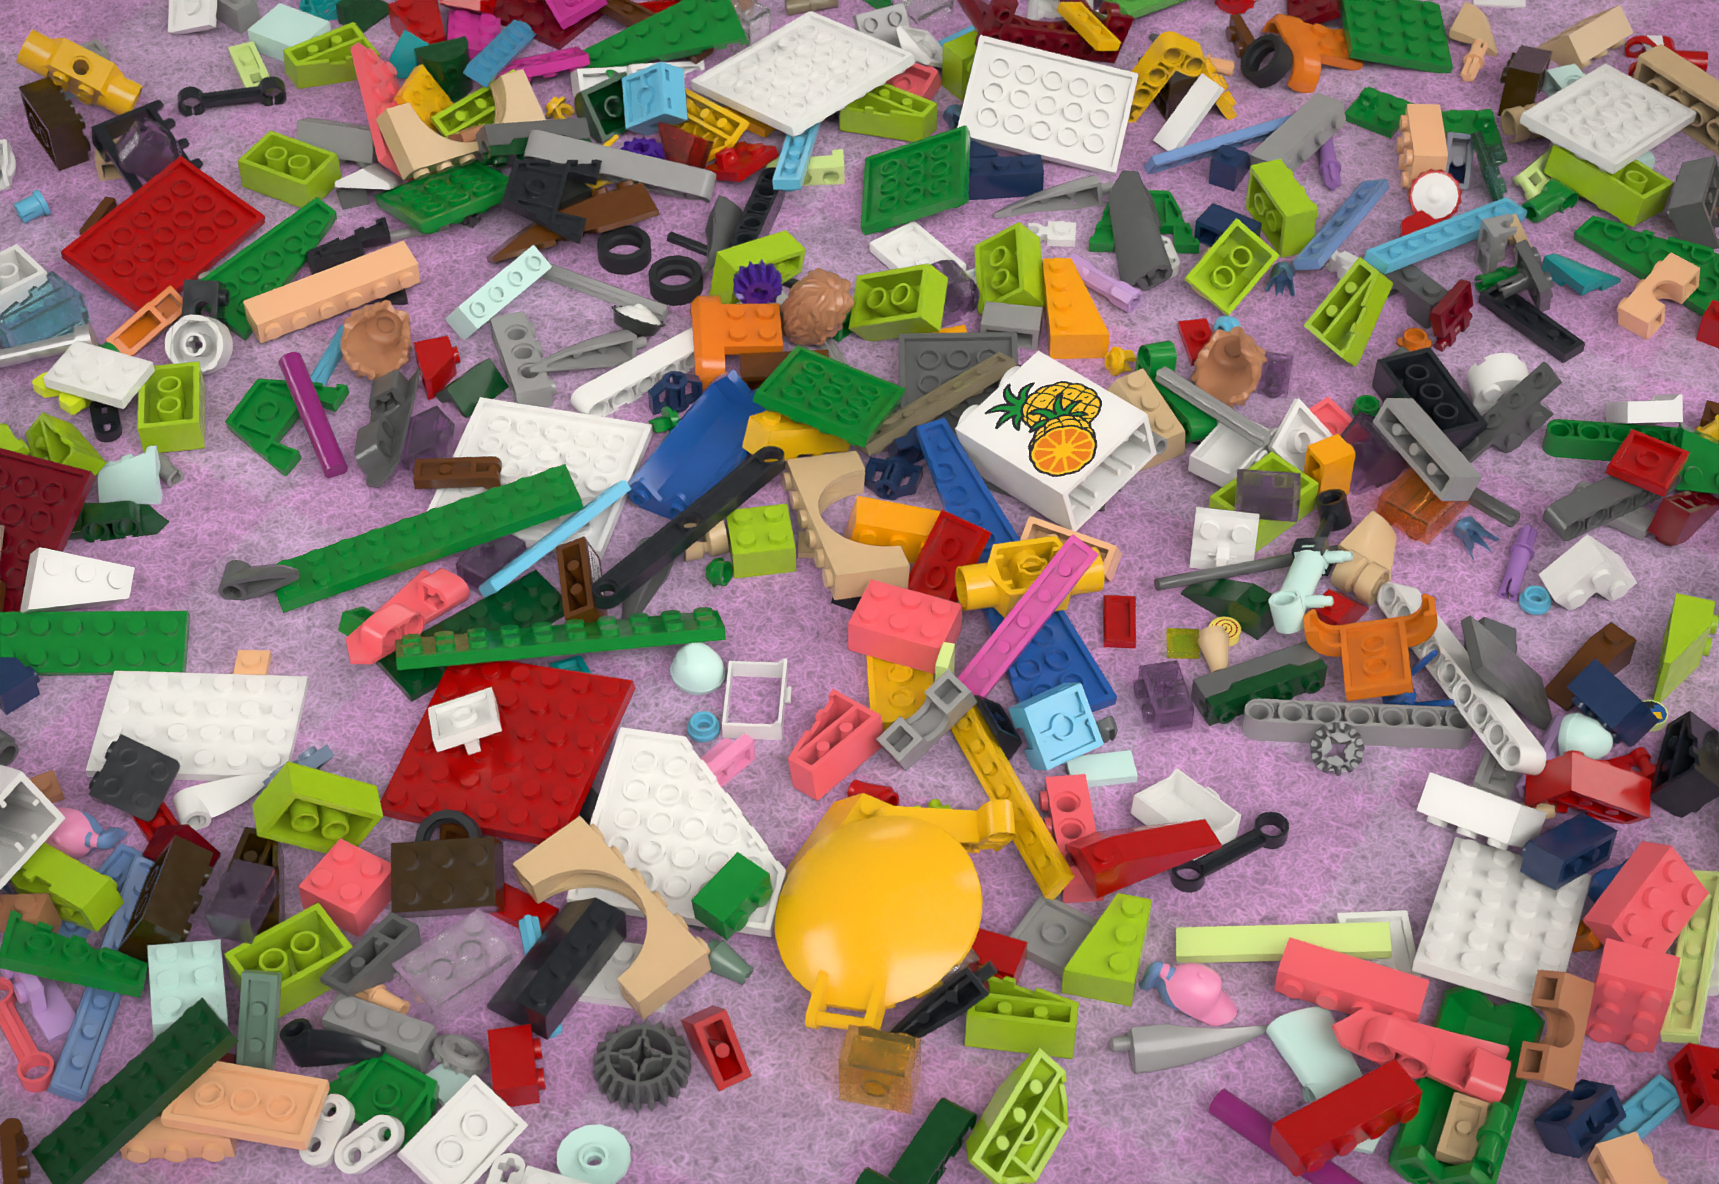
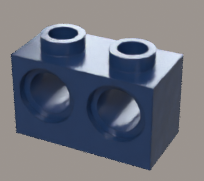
[1534,1079,1627,1159]

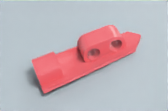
[346,568,470,665]
[1332,1008,1511,1105]

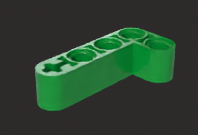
[1135,340,1218,443]

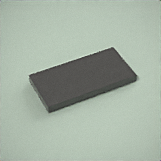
[1461,615,1553,730]

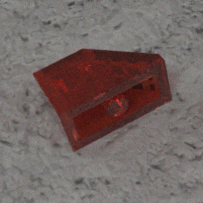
[658,121,714,169]

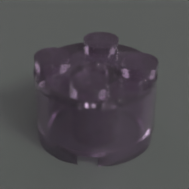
[115,118,182,182]
[930,260,980,327]

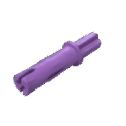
[1318,136,1341,191]
[1497,524,1538,602]

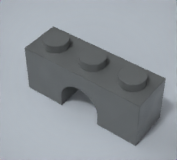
[1382,264,1448,329]

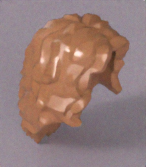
[780,268,855,346]
[340,300,412,380]
[1191,326,1267,409]

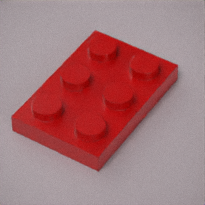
[908,509,992,603]

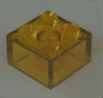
[838,1024,921,1115]

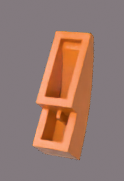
[105,285,183,356]

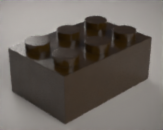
[19,76,91,171]
[117,835,213,965]
[391,836,505,918]

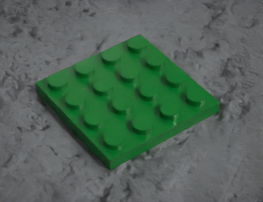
[1340,0,1453,73]
[860,125,971,235]
[374,159,509,234]
[752,345,906,448]

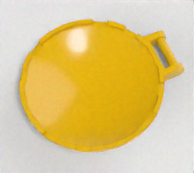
[775,815,983,1038]

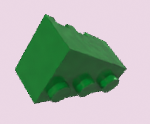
[1675,422,1719,494]

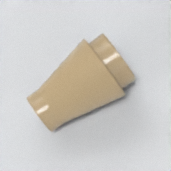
[1197,625,1229,673]

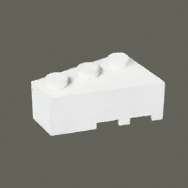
[1417,772,1547,850]

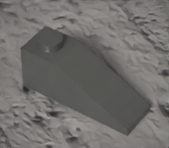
[320,912,424,996]

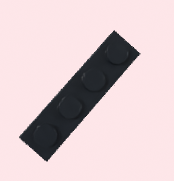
[1478,284,1585,363]

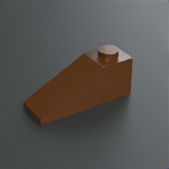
[1545,622,1637,711]

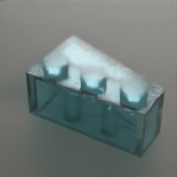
[0,271,91,349]

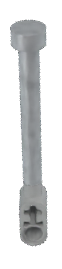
[0,323,98,368]

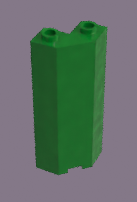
[1388,986,1545,1184]

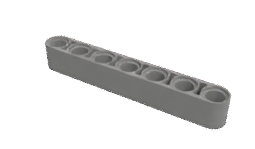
[524,130,717,203]
[1242,699,1473,749]

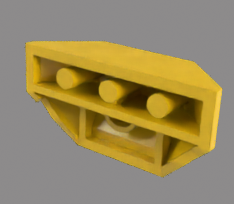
[666,88,750,163]

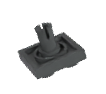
[1497,239,1554,312]

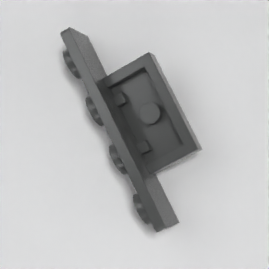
[1460,362,1562,463]

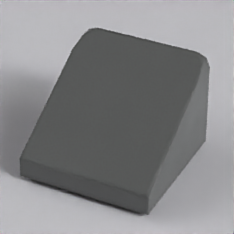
[336,187,370,210]

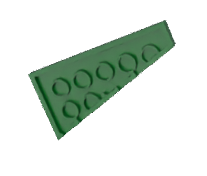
[583,0,750,68]
[200,197,337,341]
[1574,215,1719,316]

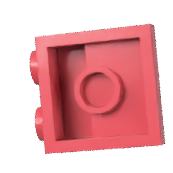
[885,63,942,101]

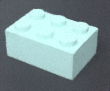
[147,939,228,1041]

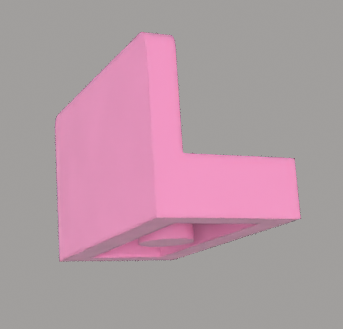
[700,733,755,787]

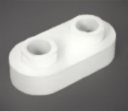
[299,1094,355,1168]
[334,1115,405,1175]

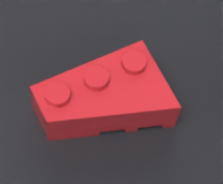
[788,689,884,801]

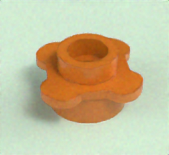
[1396,328,1432,352]

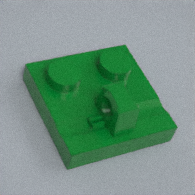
[1345,86,1414,139]
[1441,109,1503,150]

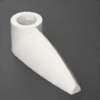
[173,772,268,831]

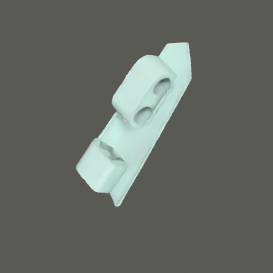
[1266,1006,1381,1154]

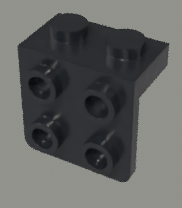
[89,734,180,822]

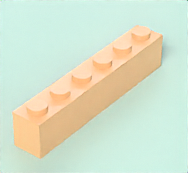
[243,240,420,344]

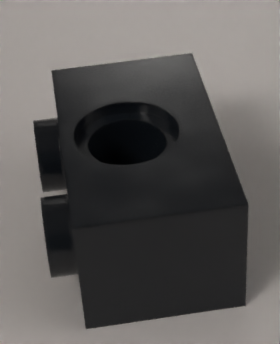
[182,279,230,327]

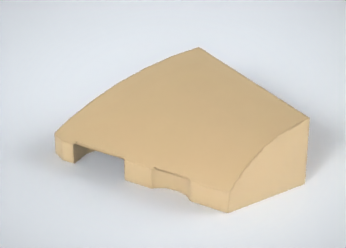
[1449,1,1498,57]
[1338,510,1397,582]

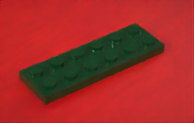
[376,570,564,702]
[31,997,239,1184]

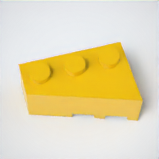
[742,411,850,462]

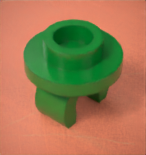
[648,406,680,433]

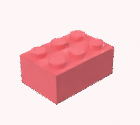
[848,579,962,674]
[1583,841,1709,953]
[1585,938,1680,1053]

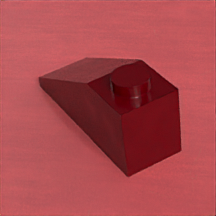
[1647,491,1719,546]

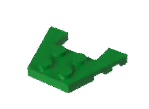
[1089,190,1200,254]
[225,378,350,476]

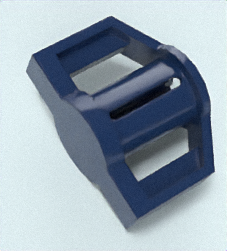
[648,371,703,415]
[887,425,925,464]
[864,456,923,501]

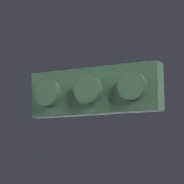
[236,969,282,1071]

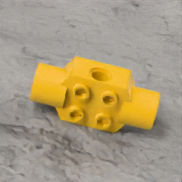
[16,29,143,115]
[955,536,1105,618]

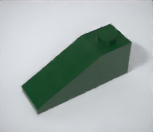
[1181,579,1274,640]

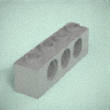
[490,311,557,408]

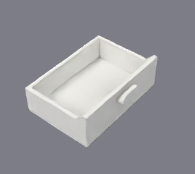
[1606,394,1683,423]
[1188,420,1278,487]
[722,658,792,740]
[1131,768,1241,861]

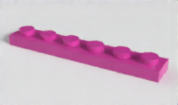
[958,534,1099,706]

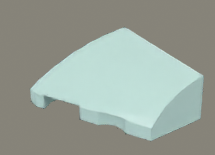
[98,446,163,504]

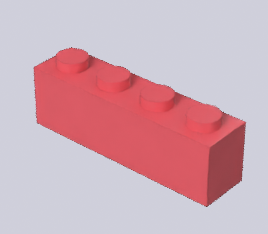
[1274,937,1430,1023]

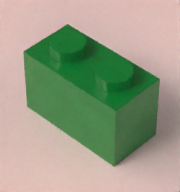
[691,852,773,940]

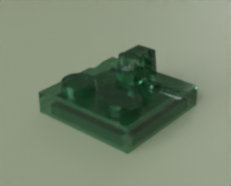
[1470,131,1508,202]

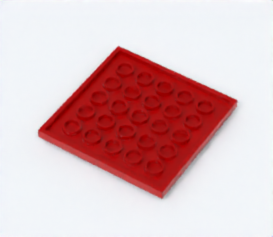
[380,660,636,845]

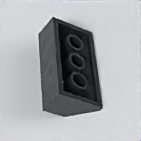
[1372,347,1487,451]
[487,897,627,1040]

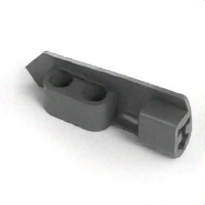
[1108,170,1173,291]

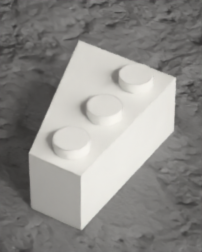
[20,547,135,614]

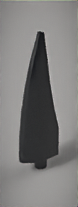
[864,960,998,1064]

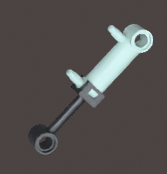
[1268,489,1353,634]

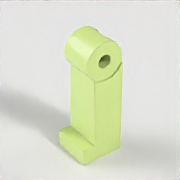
[766,149,845,186]

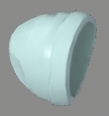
[670,642,725,695]
[1558,713,1613,760]

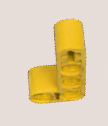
[1128,31,1207,123]
[874,800,1016,853]

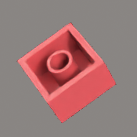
[298,839,391,938]

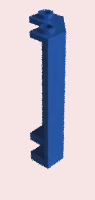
[627,369,767,520]

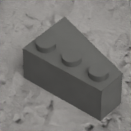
[1667,155,1719,249]

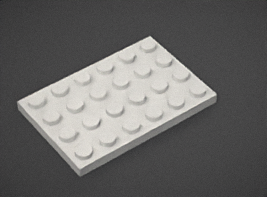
[957,35,1138,176]
[1519,63,1697,174]
[86,671,309,781]
[1412,837,1592,1009]

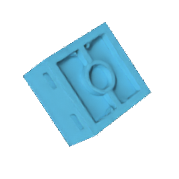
[622,62,687,136]
[1008,683,1104,770]

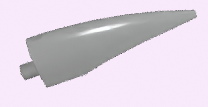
[993,175,1113,218]
[529,329,647,373]
[1110,1024,1269,1074]

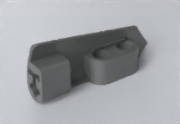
[354,368,421,488]

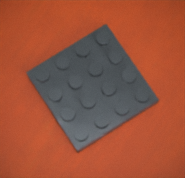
[899,332,1019,433]

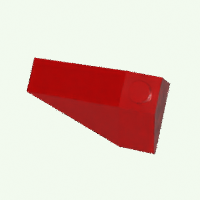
[1065,819,1221,899]

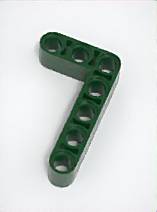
[855,1097,977,1184]

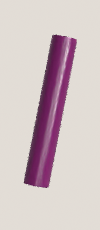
[278,352,348,479]
[1208,1088,1364,1184]

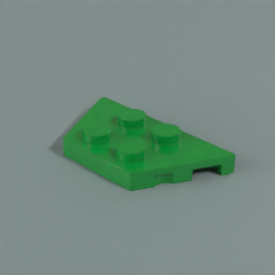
[328,1052,440,1149]

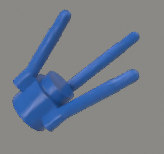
[1382,650,1455,707]

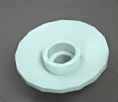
[557,1124,631,1184]

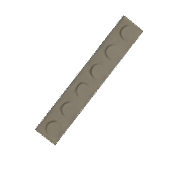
[855,352,1016,456]

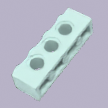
[445,245,552,340]

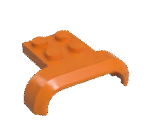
[1261,13,1364,93]
[690,295,783,392]
[1303,593,1438,701]

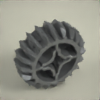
[593,1018,691,1113]

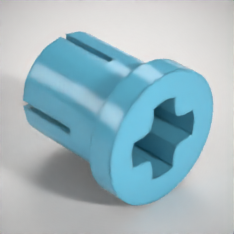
[13,189,51,224]

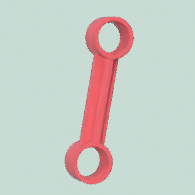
[0,977,56,1093]

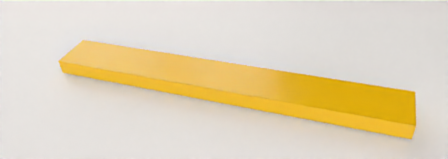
[950,704,1075,900]

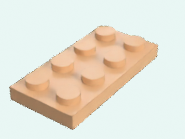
[161,1061,330,1151]

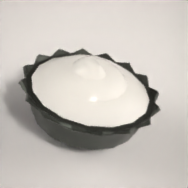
[611,304,665,337]

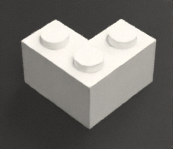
[1539,534,1637,610]

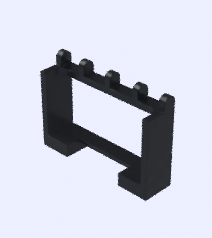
[91,100,213,194]

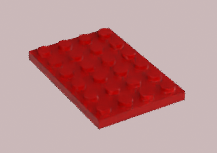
[61,156,265,312]

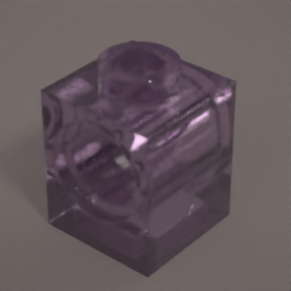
[1258,351,1294,398]

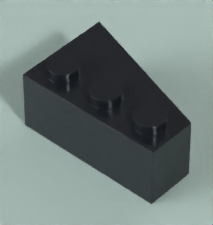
[1650,711,1719,818]

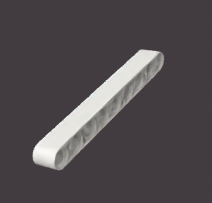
[571,291,788,417]
[1377,582,1547,775]

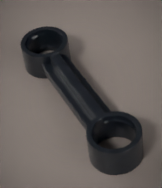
[177,76,286,117]
[1171,812,1289,893]

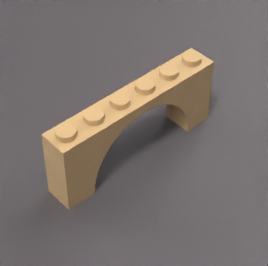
[376,69,546,180]
[781,451,910,600]
[512,816,711,1020]

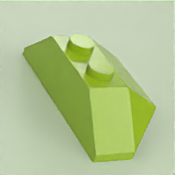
[430,69,515,139]
[966,1048,1069,1184]

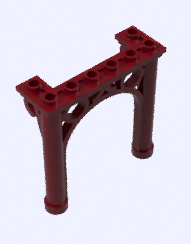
[957,0,1134,64]

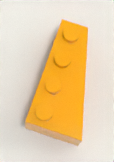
[1042,257,1110,359]
[843,496,941,563]

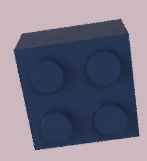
[1567,658,1660,747]

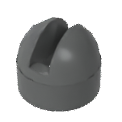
[1096,716,1118,743]

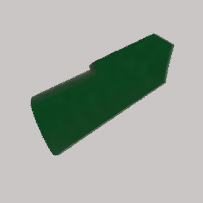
[68,500,169,543]

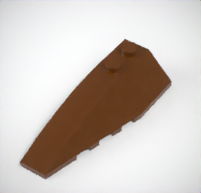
[486,179,660,263]

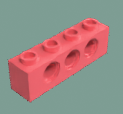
[1039,774,1104,903]

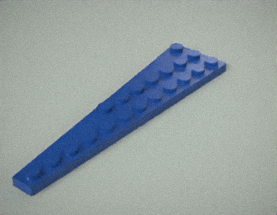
[916,418,1117,712]

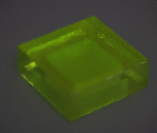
[1166,628,1200,659]

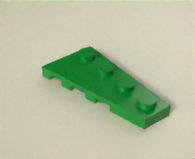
[0,910,148,998]

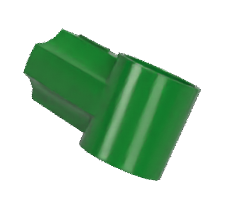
[1522,178,1578,223]

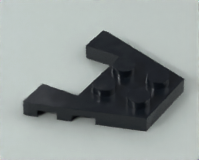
[502,160,602,244]
[306,217,408,305]

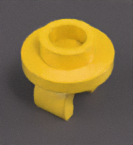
[545,96,575,120]
[1105,346,1137,376]

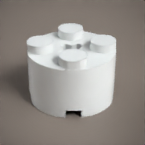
[165,315,233,375]
[1467,353,1529,416]

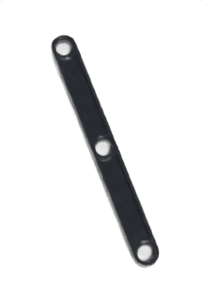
[591,446,785,609]

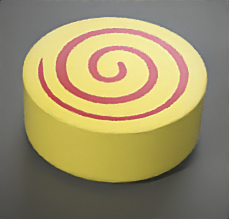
[1209,617,1241,647]

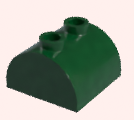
[414,36,473,102]
[574,71,628,143]

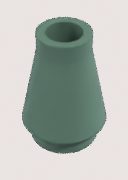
[708,939,754,986]

